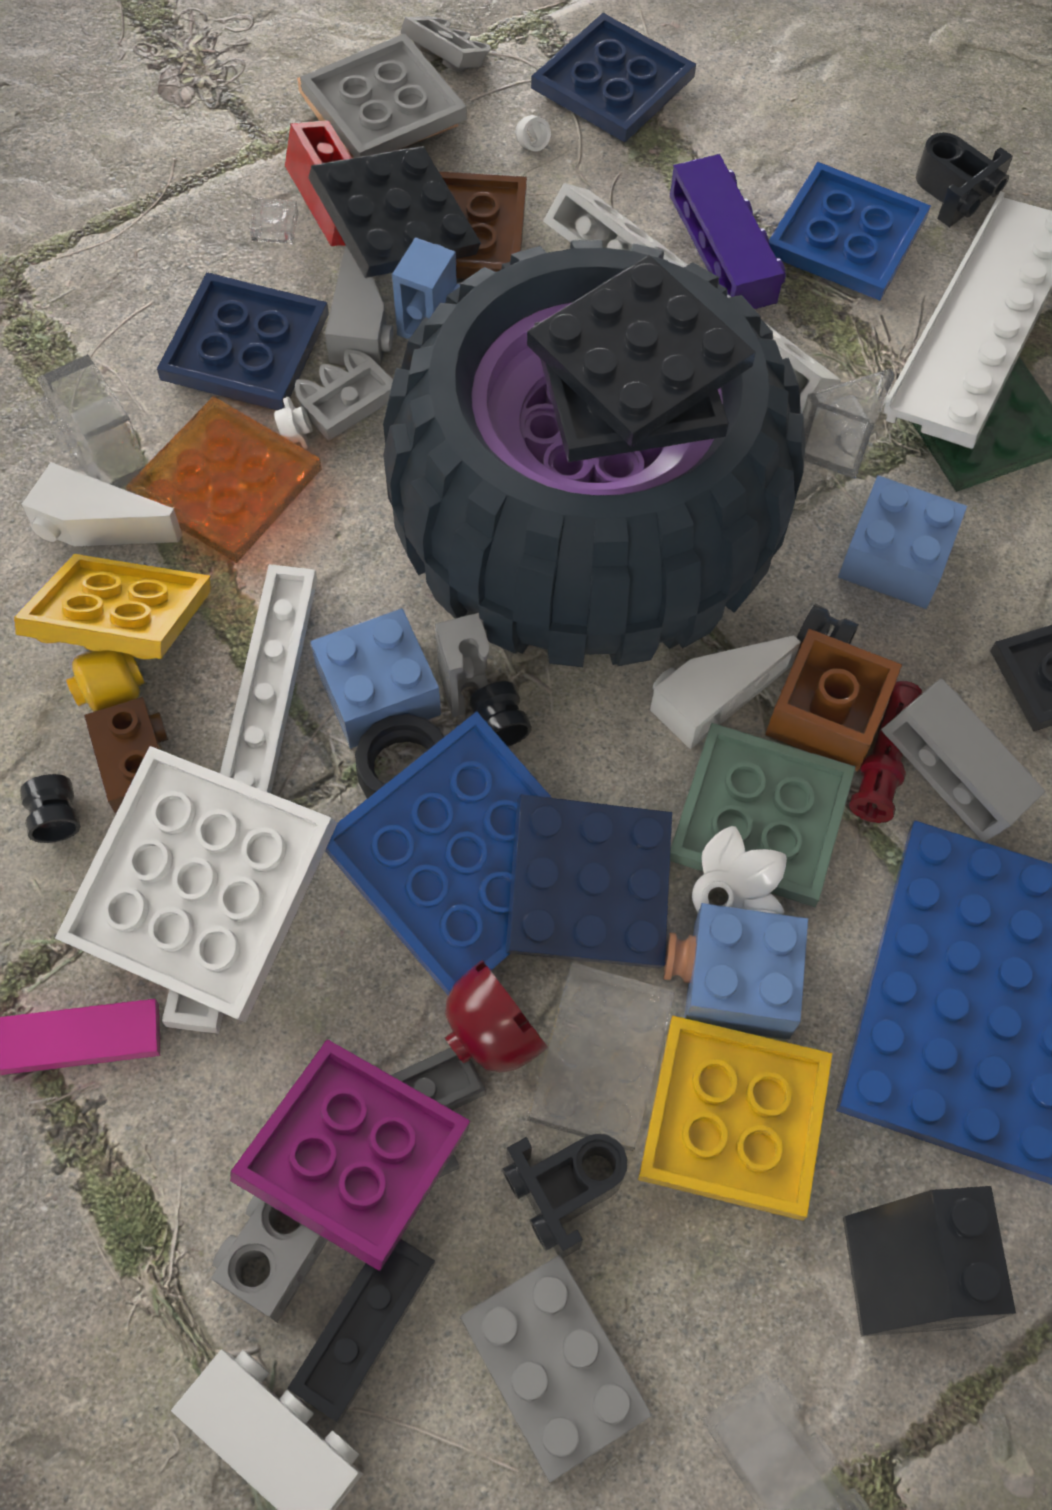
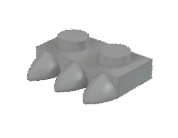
[400,16,491,72]
[295,349,393,441]

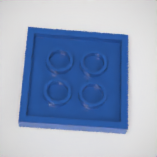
[769,162,931,301]

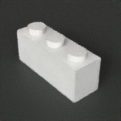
[171,1349,363,1510]

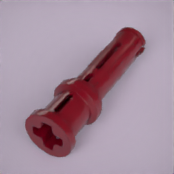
[849,681,922,823]

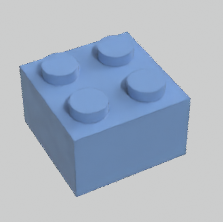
[838,475,967,609]
[310,608,441,749]
[684,903,808,1040]

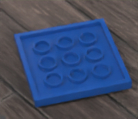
[325,711,552,995]

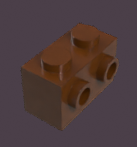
[84,697,173,815]

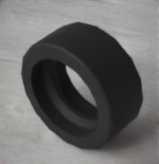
[355,714,444,799]

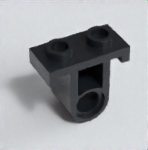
[916,132,1013,228]
[502,1134,628,1259]

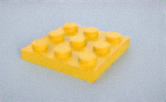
[14,554,210,659]
[638,1015,833,1221]

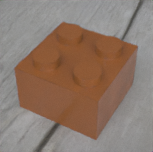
[765,629,902,772]

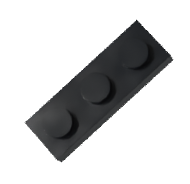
[287,1239,436,1423]

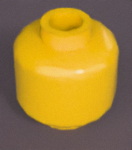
[66,650,145,712]

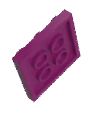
[230,1039,470,1271]

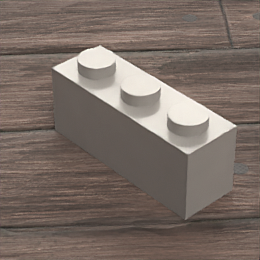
[881,678,1046,842]

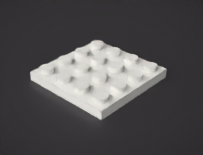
[55,746,337,1023]

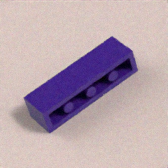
[670,154,786,309]

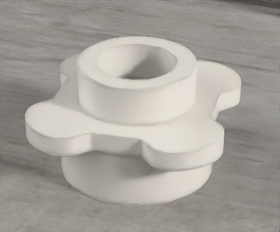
[274,397,313,449]

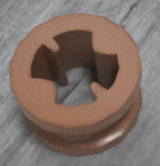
[663,932,696,983]

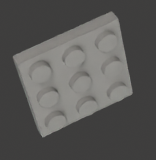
[300,33,467,158]

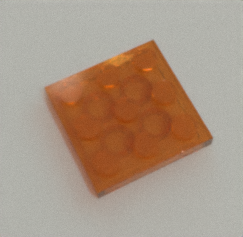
[126,396,322,563]

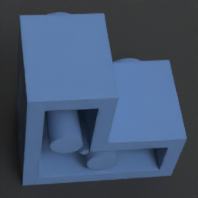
[392,238,460,339]

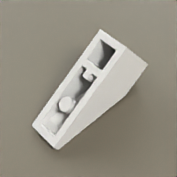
[22,462,182,546]
[650,635,801,749]

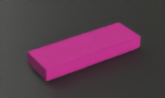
[0,999,161,1075]

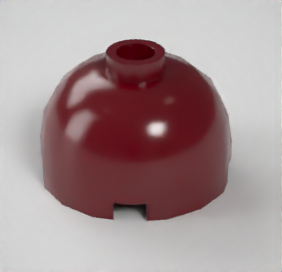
[444,960,549,1073]

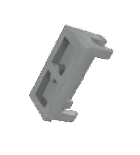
[435,613,489,717]

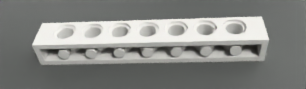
[543,183,841,417]

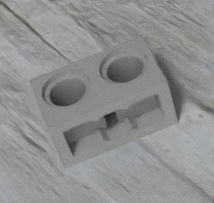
[211,1196,328,1323]

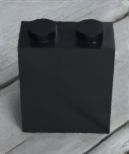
[843,1186,1016,1337]

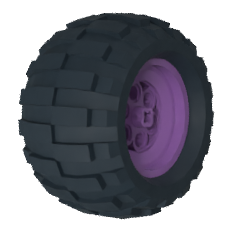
[383,240,805,668]

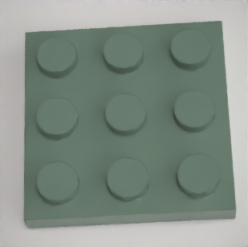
[670,723,856,907]

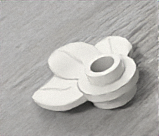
[692,826,787,915]

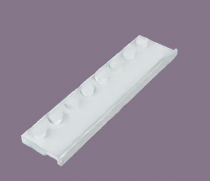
[883,191,1052,449]

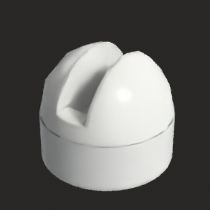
[515,115,551,151]

